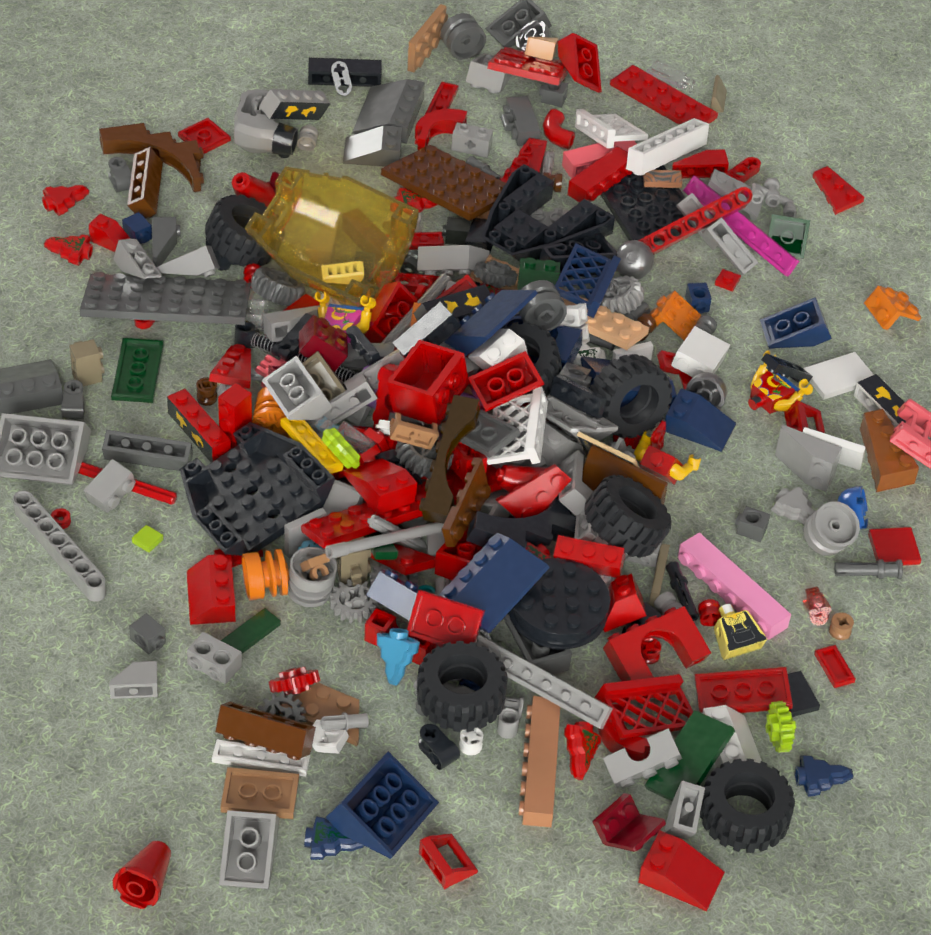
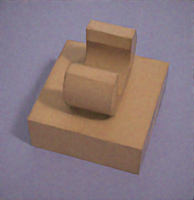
[300,553,330,580]

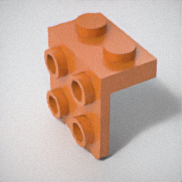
[864,285,922,330]
[649,290,702,341]

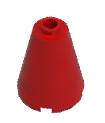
[232,172,276,208]
[495,465,551,510]
[112,841,171,909]

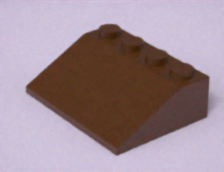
[582,445,668,505]

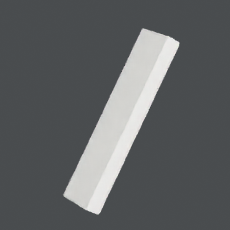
[212,739,311,776]

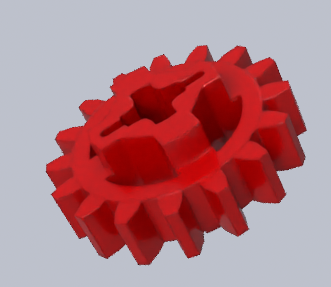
[268,666,320,695]

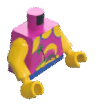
[315,291,376,343]

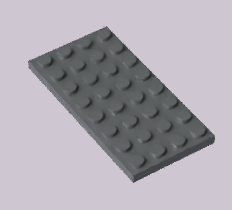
[80,272,251,325]

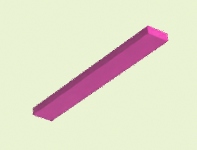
[683,176,800,277]

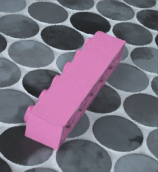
[678,532,791,640]

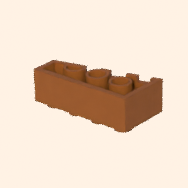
[860,409,919,492]

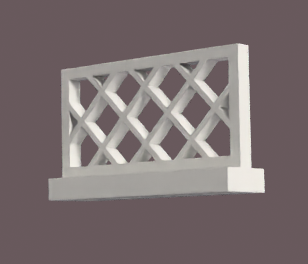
[575,109,648,148]
[487,387,548,465]

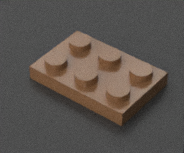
[220,767,299,819]

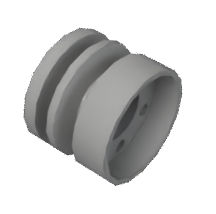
[288,547,337,607]

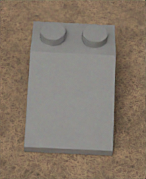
[466,53,511,94]
[775,425,842,492]
[219,810,280,889]

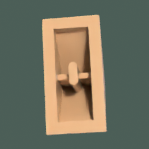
[525,37,558,61]

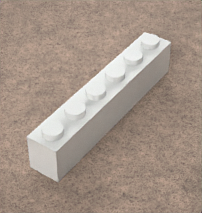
[626,118,709,175]

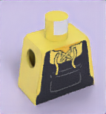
[714,604,767,660]

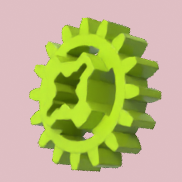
[765,701,796,753]

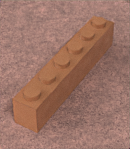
[518,696,560,828]

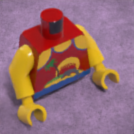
[748,350,813,414]
[634,431,701,485]

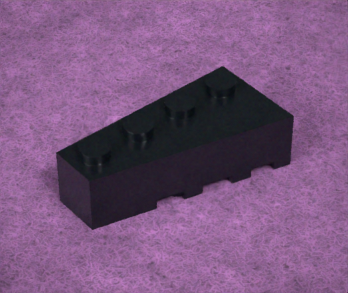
[539,233,618,278]

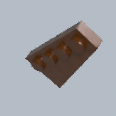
[442,458,491,547]

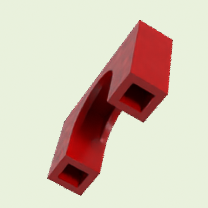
[603,606,711,681]

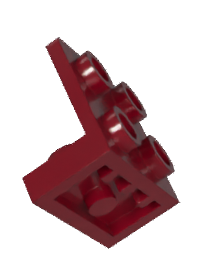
[592,793,666,852]

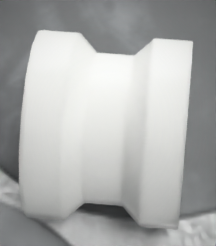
[459,728,483,755]

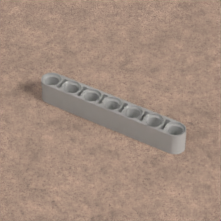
[13,491,106,602]

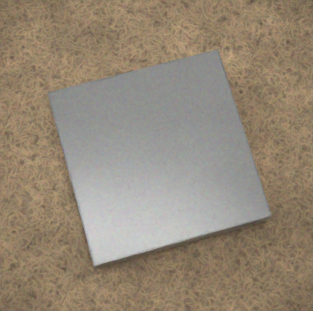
[284,508,327,558]

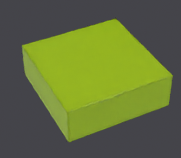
[132,525,163,553]

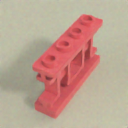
[890,399,931,469]

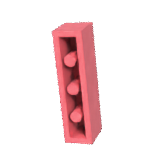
[562,141,637,179]

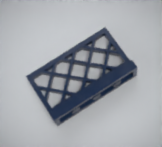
[555,243,621,318]

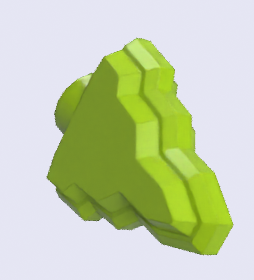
[321,427,360,469]

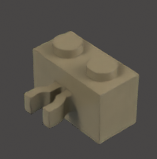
[69,339,105,387]
[337,536,371,587]

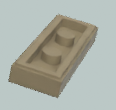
[649,544,670,607]

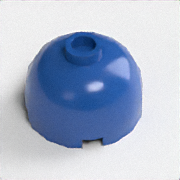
[837,486,868,529]

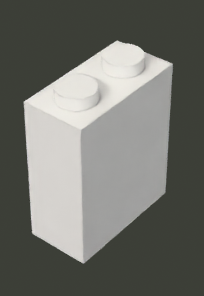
[671,326,730,377]

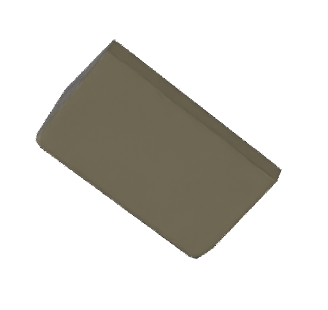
[710,75,727,112]

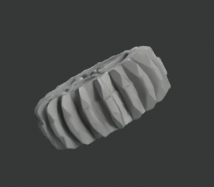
[600,275,644,314]

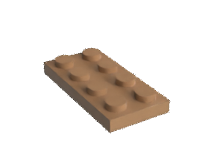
[407,4,448,73]

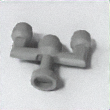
[752,178,797,217]

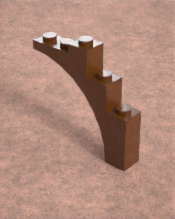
[99,123,204,192]

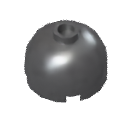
[516,20,552,51]
[616,240,654,279]
[685,372,727,410]

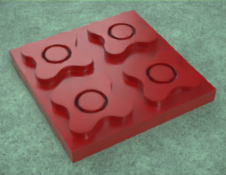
[487,47,569,86]

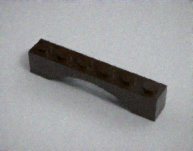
[419,395,481,524]

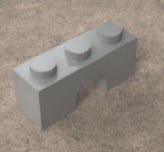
[603,728,682,788]

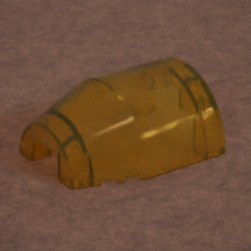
[245,166,419,307]

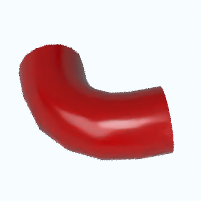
[542,109,575,150]

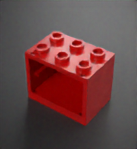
[387,339,469,426]

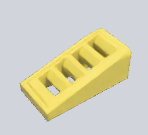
[321,261,364,285]

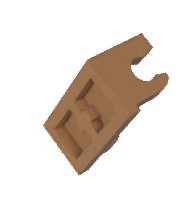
[390,413,439,450]

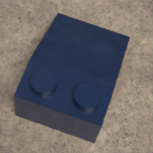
[760,297,832,349]
[665,388,736,452]

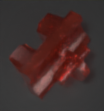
[802,586,832,626]

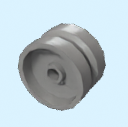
[803,501,860,556]

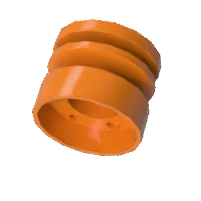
[252,387,291,438]
[242,549,289,601]

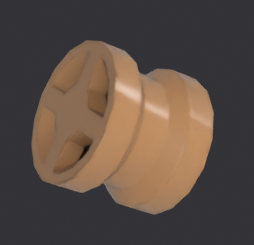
[829,613,854,640]

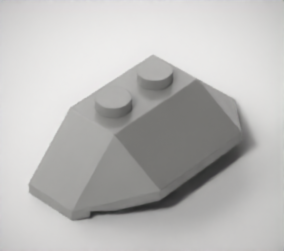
[546,394,619,443]

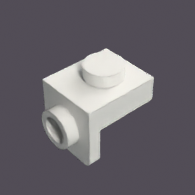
[312,719,349,754]

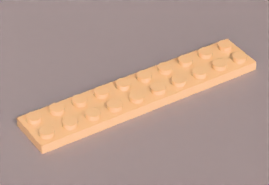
[463,254,649,350]

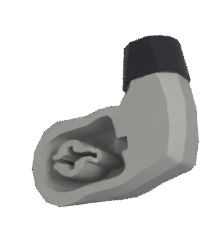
[234,89,298,158]

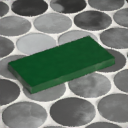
[111,338,164,403]
[644,710,735,801]

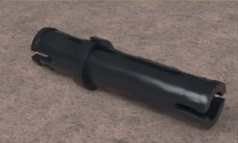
[666,561,699,621]

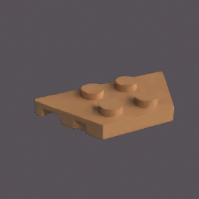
[279,683,359,746]

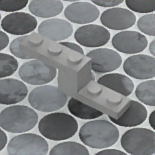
[676,193,758,276]
[316,349,404,431]
[559,450,597,542]

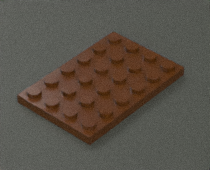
[381,145,506,221]

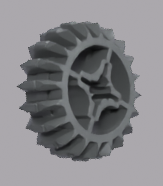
[250,267,305,307]
[395,436,453,479]

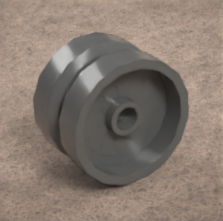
[440,13,486,60]
[518,280,567,331]

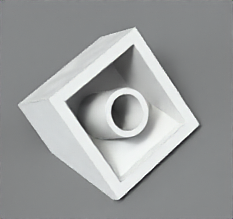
[468,329,528,370]

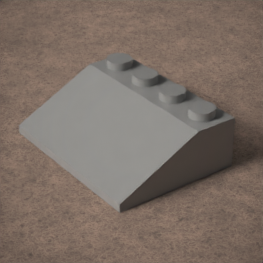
[0,413,91,485]

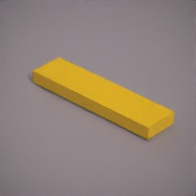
[280,417,343,474]

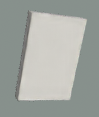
[804,352,874,400]
[803,427,865,470]

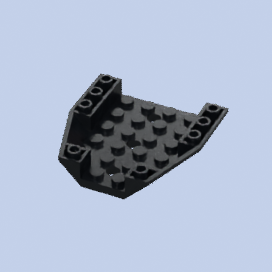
[179,422,335,556]

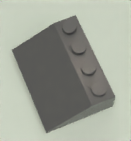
[352,79,425,144]
[0,359,63,416]

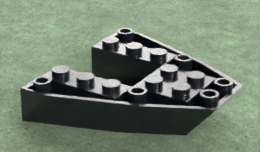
[481,164,615,262]

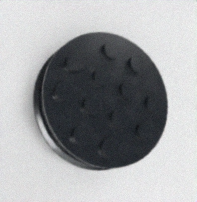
[508,558,610,649]

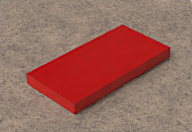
[695,667,793,713]

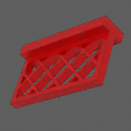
[594,674,693,739]

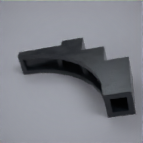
[466,495,576,548]

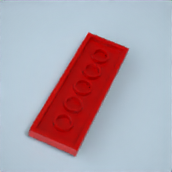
[610,65,718,125]

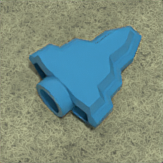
[377,628,420,685]

